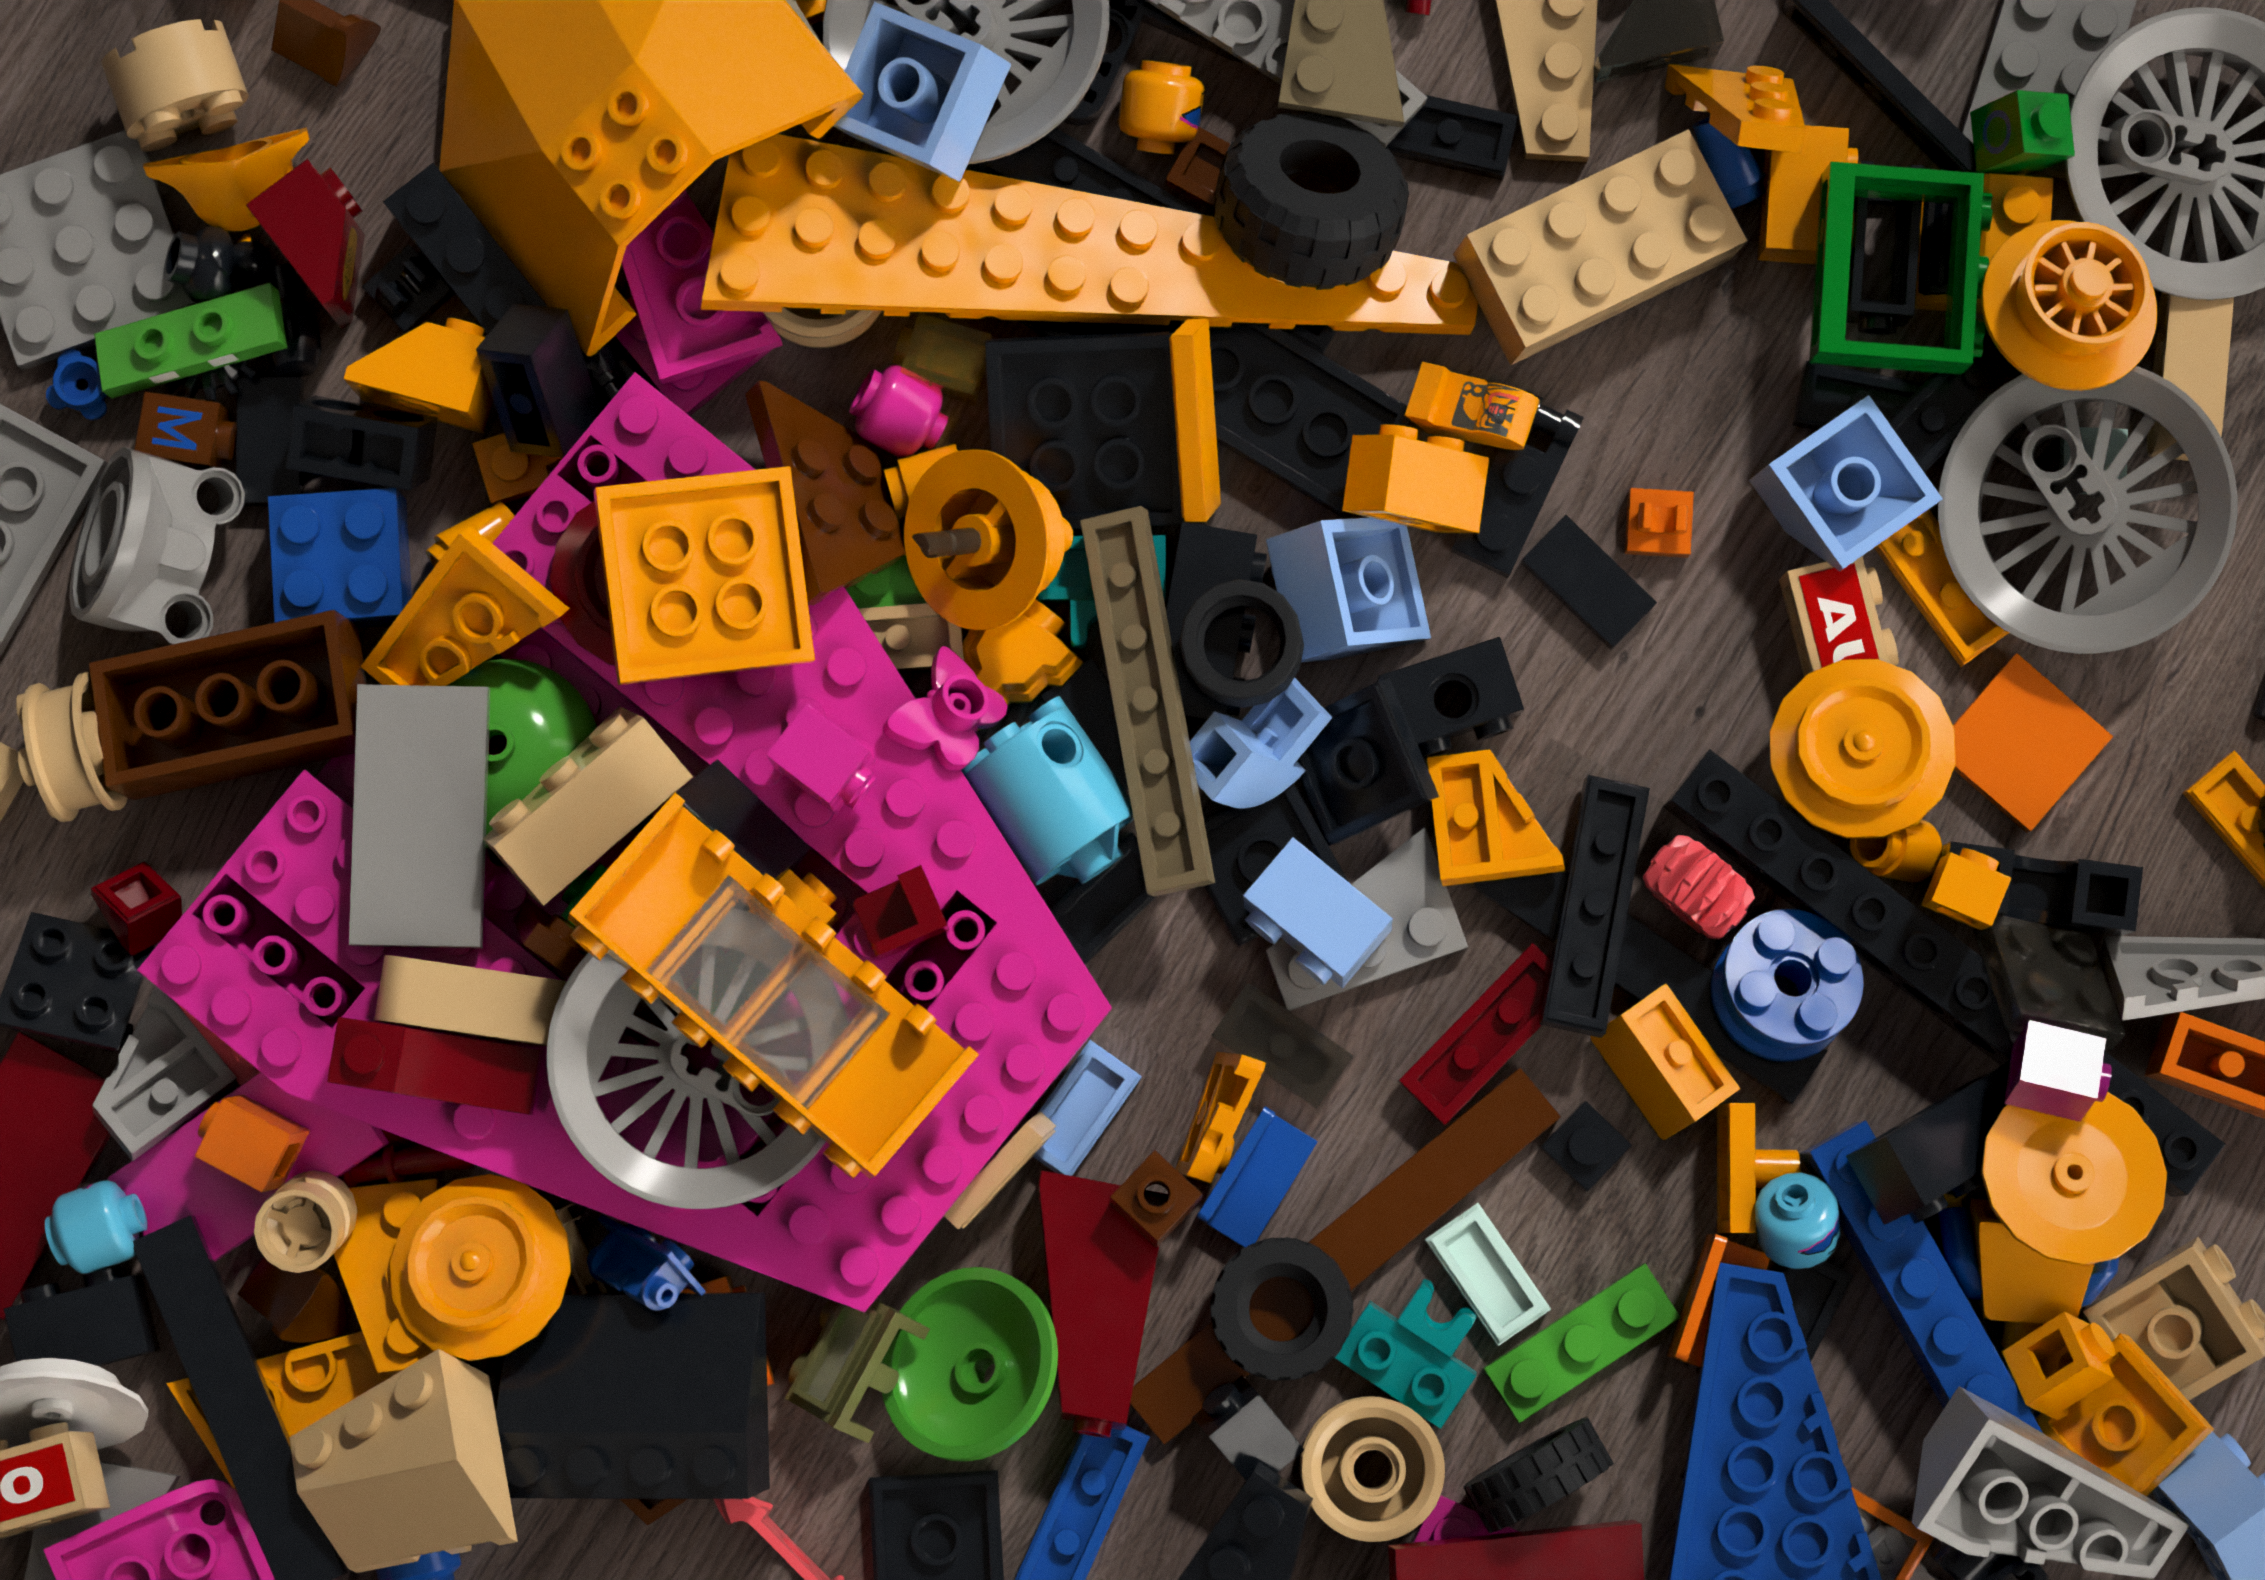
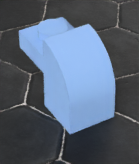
[1190,677,1333,809]

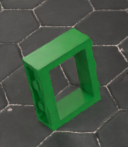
[1809,162,1993,375]

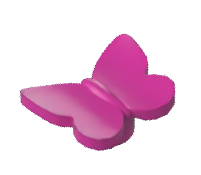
[882,646,1008,771]

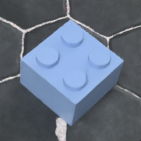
[834,1,1011,182]

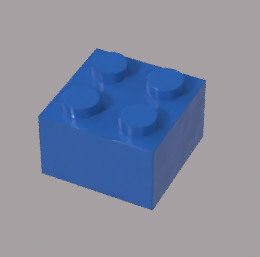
[268,488,412,628]

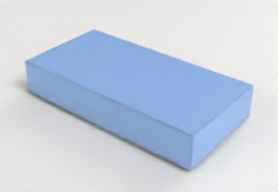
[1033,1040,1142,1176]

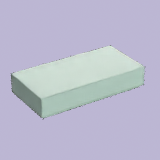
[1424,1203,1551,1346]

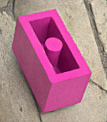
[766,702,877,815]

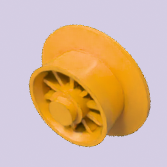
[1981,220,2157,391]

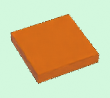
[1953,653,2114,833]

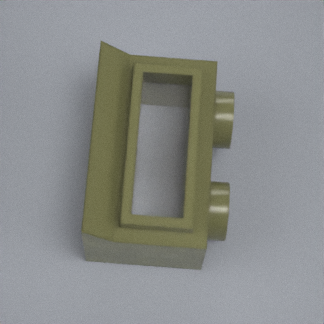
[785,1299,930,1443]

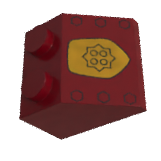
[246,158,365,329]

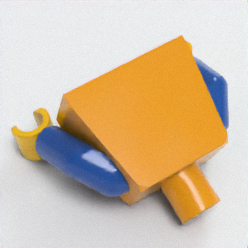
[1938,1193,2119,1349]

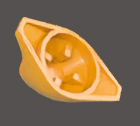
[143,127,309,232]

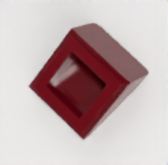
[91,861,182,955]

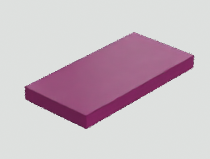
[107,1072,389,1262]

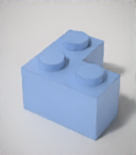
[2152,1431,2265,1580]

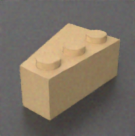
[483,706,693,906]

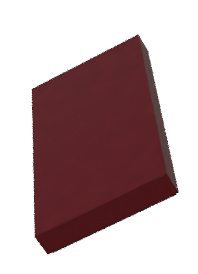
[0,1032,111,1320]
[1388,1520,1644,1580]

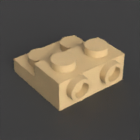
[2083,1237,2265,1401]

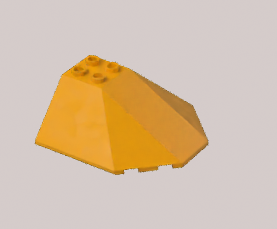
[439,0,864,357]

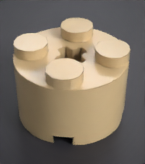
[101,19,249,152]

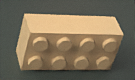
[1453,129,1747,365]

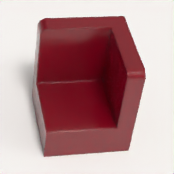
[853,865,950,961]

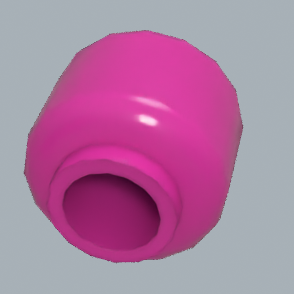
[849,364,948,458]

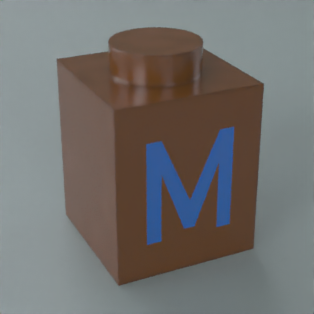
[134,391,237,470]

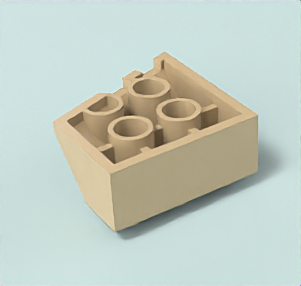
[289,1349,518,1573]

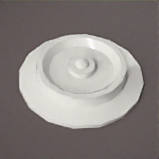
[0,1358,149,1450]

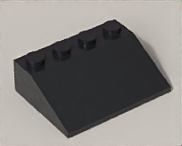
[496,1292,770,1499]

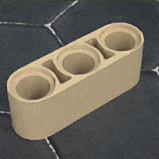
[2147,292,2234,461]
[374,955,566,1047]

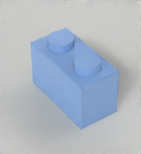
[1243,837,1393,988]

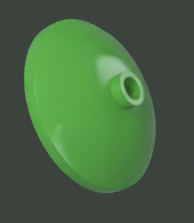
[447,659,598,849]
[882,1267,1058,1462]

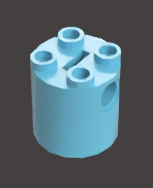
[961,696,1134,885]

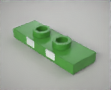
[94,283,287,399]

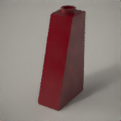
[1038,1170,1169,1438]

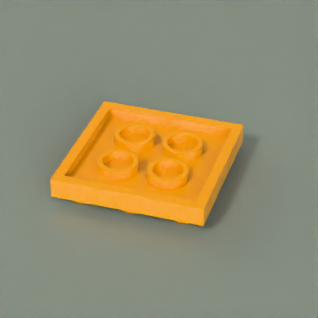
[593,466,815,685]

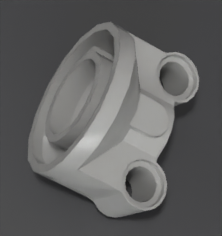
[69,447,245,648]

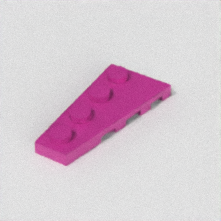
[622,189,783,385]

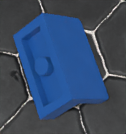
[1196,1106,1318,1248]

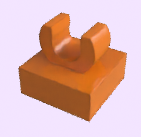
[1625,488,1694,558]

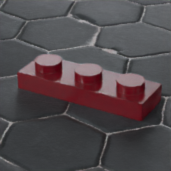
[1398,943,1551,1126]

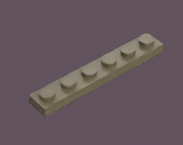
[1080,506,1215,897]

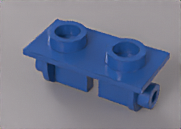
[587,1215,706,1311]

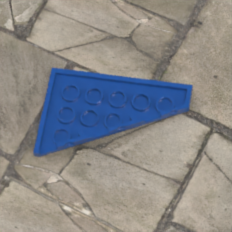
[1668,1262,1882,1580]

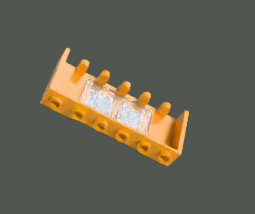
[568,792,979,1179]

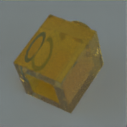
[893,313,992,405]

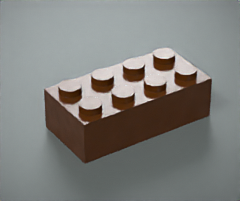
[89,610,367,800]

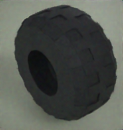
[1213,112,1409,290]

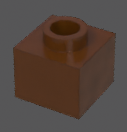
[1109,1150,1203,1248]

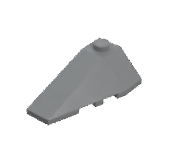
[1912,1386,2190,1579]

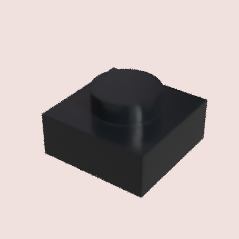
[1539,1101,1632,1192]

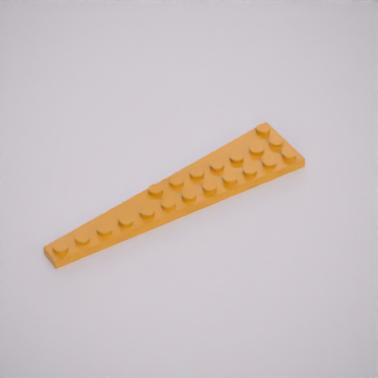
[701,134,1478,335]

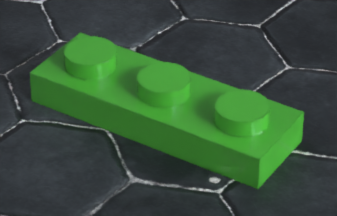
[1482,1263,1681,1423]

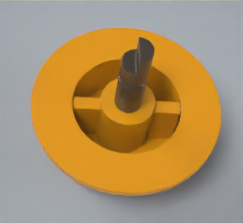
[904,449,1073,630]

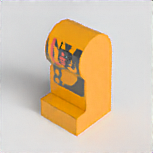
[1405,362,1540,450]

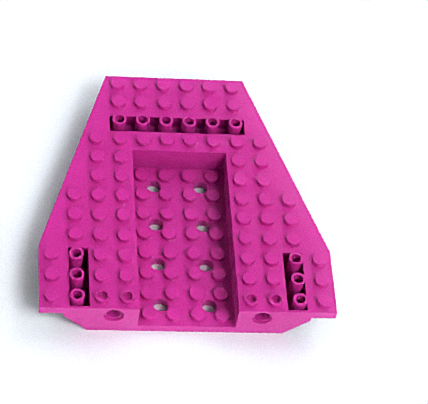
[137,372,1112,1312]

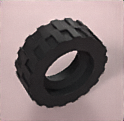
[1210,1237,1354,1381]
[1463,1417,1614,1533]

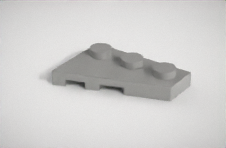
[1265,827,1468,1012]

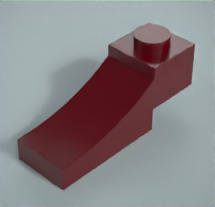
[327,1017,543,1115]

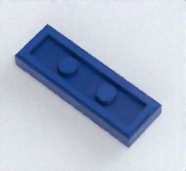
[1015,1425,1150,1580]

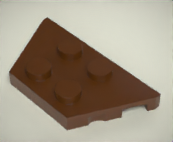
[745,380,906,606]

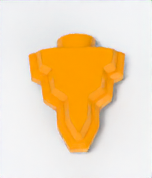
[963,599,1084,731]

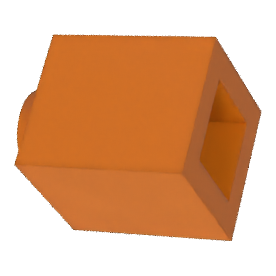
[195,1095,310,1192]

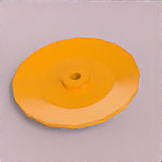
[1769,659,1956,839]
[1981,1092,2167,1266]
[390,1174,571,1361]

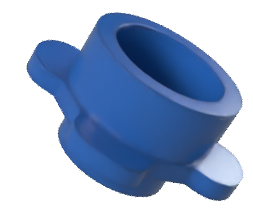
[46,349,107,421]

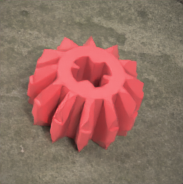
[1642,835,1755,939]

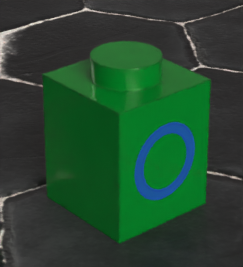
[1970,90,2075,176]

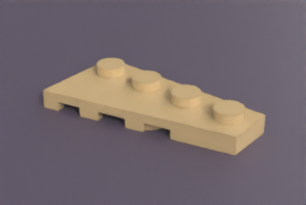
[1495,0,1598,162]

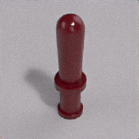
[343,1144,474,1188]

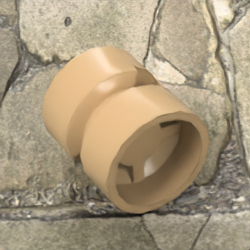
[254,1170,358,1273]

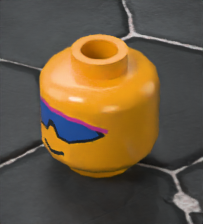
[1118,60,1204,154]

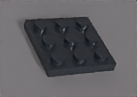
[985,331,1184,529]

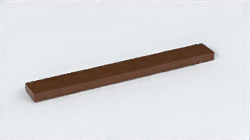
[1130,1068,1561,1445]

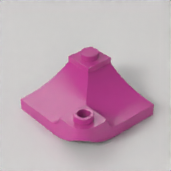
[43,1479,275,1580]

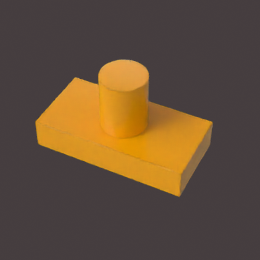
[1717,1103,1801,1233]

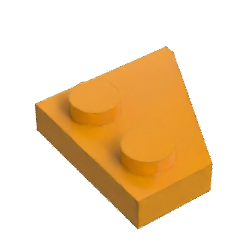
[1427,749,1565,886]

